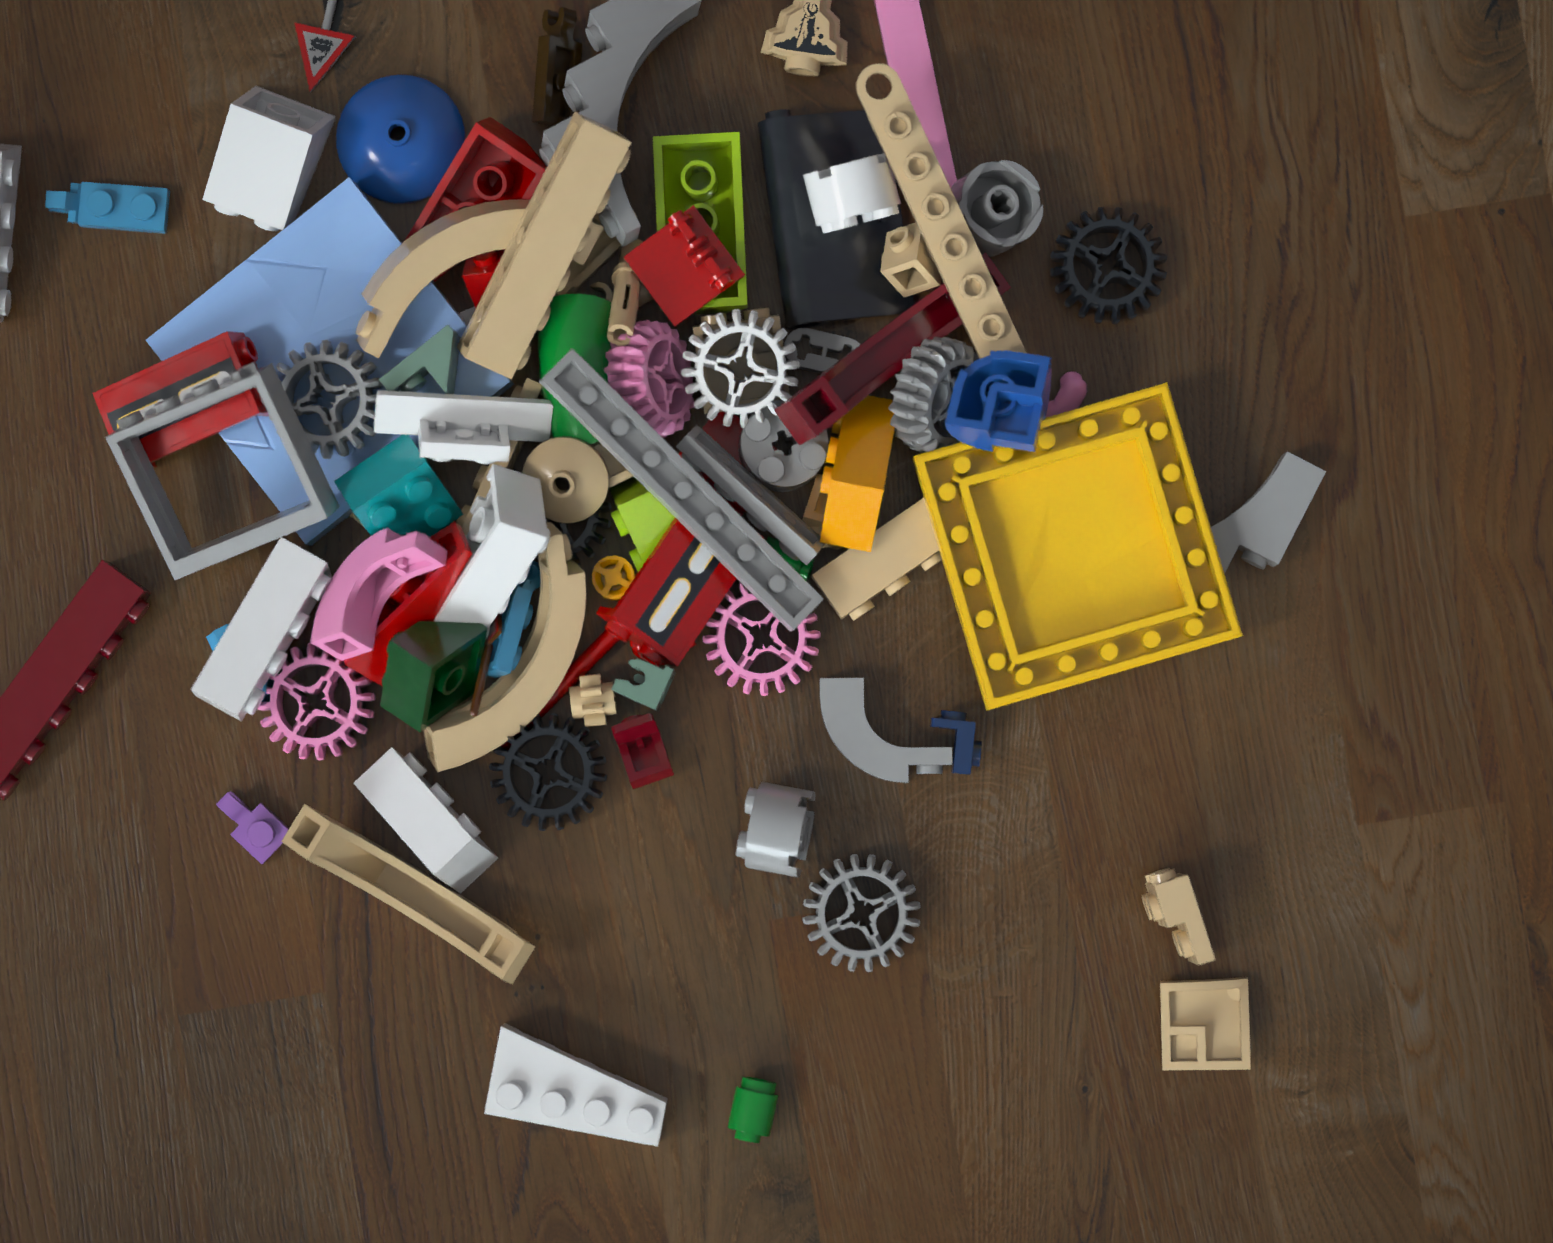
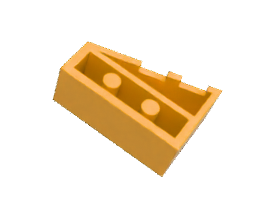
[819,395,895,552]

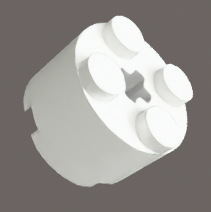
[803,153,901,233]

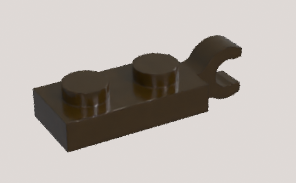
[532,7,582,127]

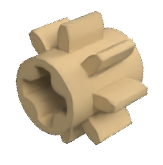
[569,674,617,727]

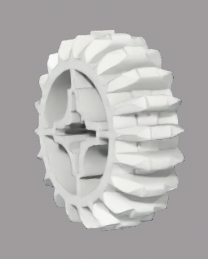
[681,309,800,428]

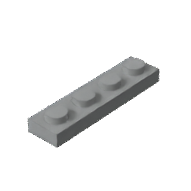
[676,425,825,565]

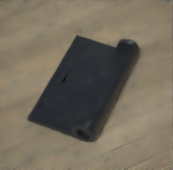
[757,109,914,329]

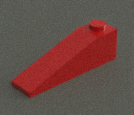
[404,117,547,283]
[344,522,472,687]

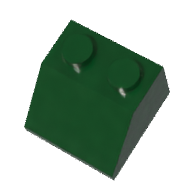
[380,621,488,732]

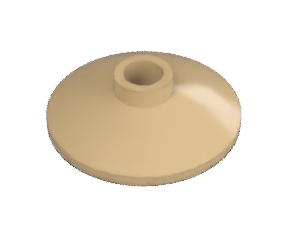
[522,436,609,523]

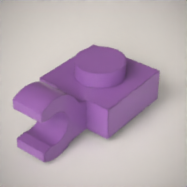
[216,791,289,864]

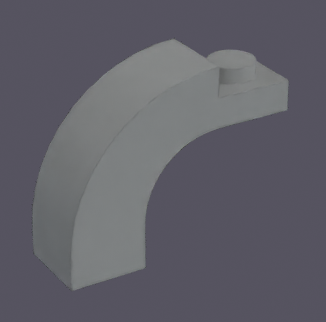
[819,678,952,783]

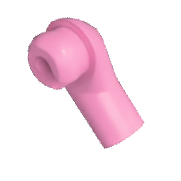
[1046,371,1087,417]

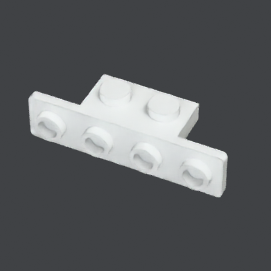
[374,390,553,464]

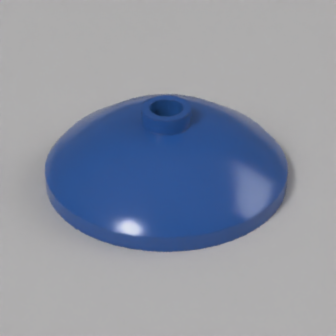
[336,75,466,204]

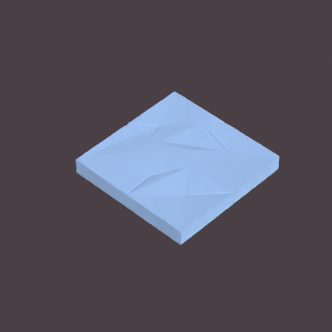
[146,177,514,546]

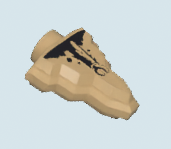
[761,0,847,76]

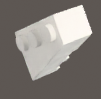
[354,747,498,894]

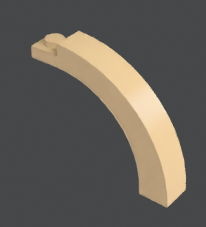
[356,200,604,358]
[424,522,586,772]
[281,804,535,984]

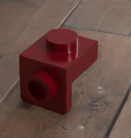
[611,713,674,789]

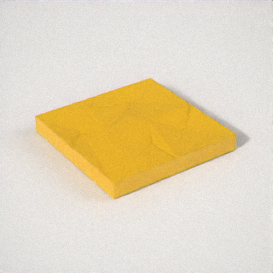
[913,383,1243,711]

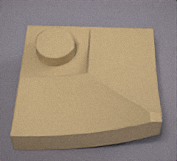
[1160,977,1251,1070]

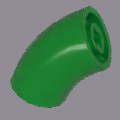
[538,293,612,444]

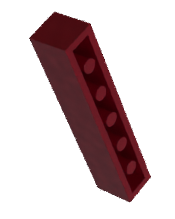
[0,560,152,801]

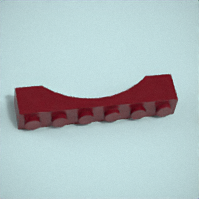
[774,252,1011,446]

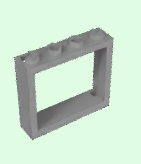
[105,362,340,580]

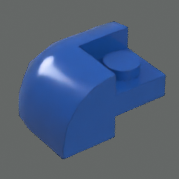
[945,351,1052,452]

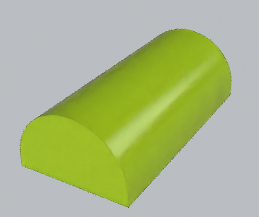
[653,132,748,315]

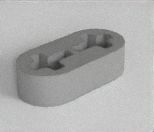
[784,328,860,374]

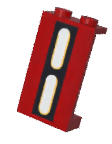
[92,331,269,468]
[596,518,764,667]

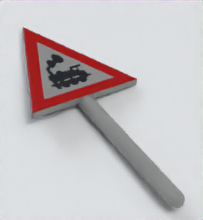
[294,0,356,92]

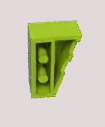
[609,477,675,572]

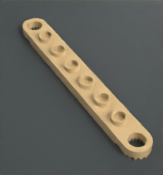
[856,64,1026,359]

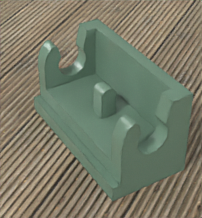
[611,659,676,712]

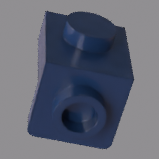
[930,710,982,775]

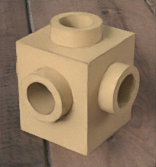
[880,222,942,298]

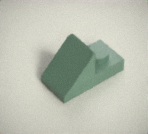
[379,325,460,394]

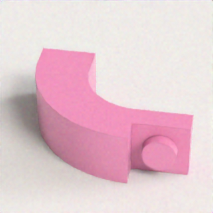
[310,528,448,661]

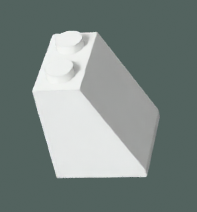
[203,86,336,231]

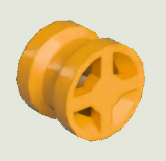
[592,555,636,601]

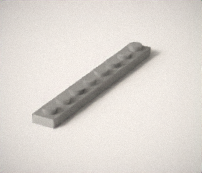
[539,348,823,631]

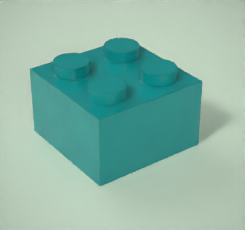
[334,435,463,537]

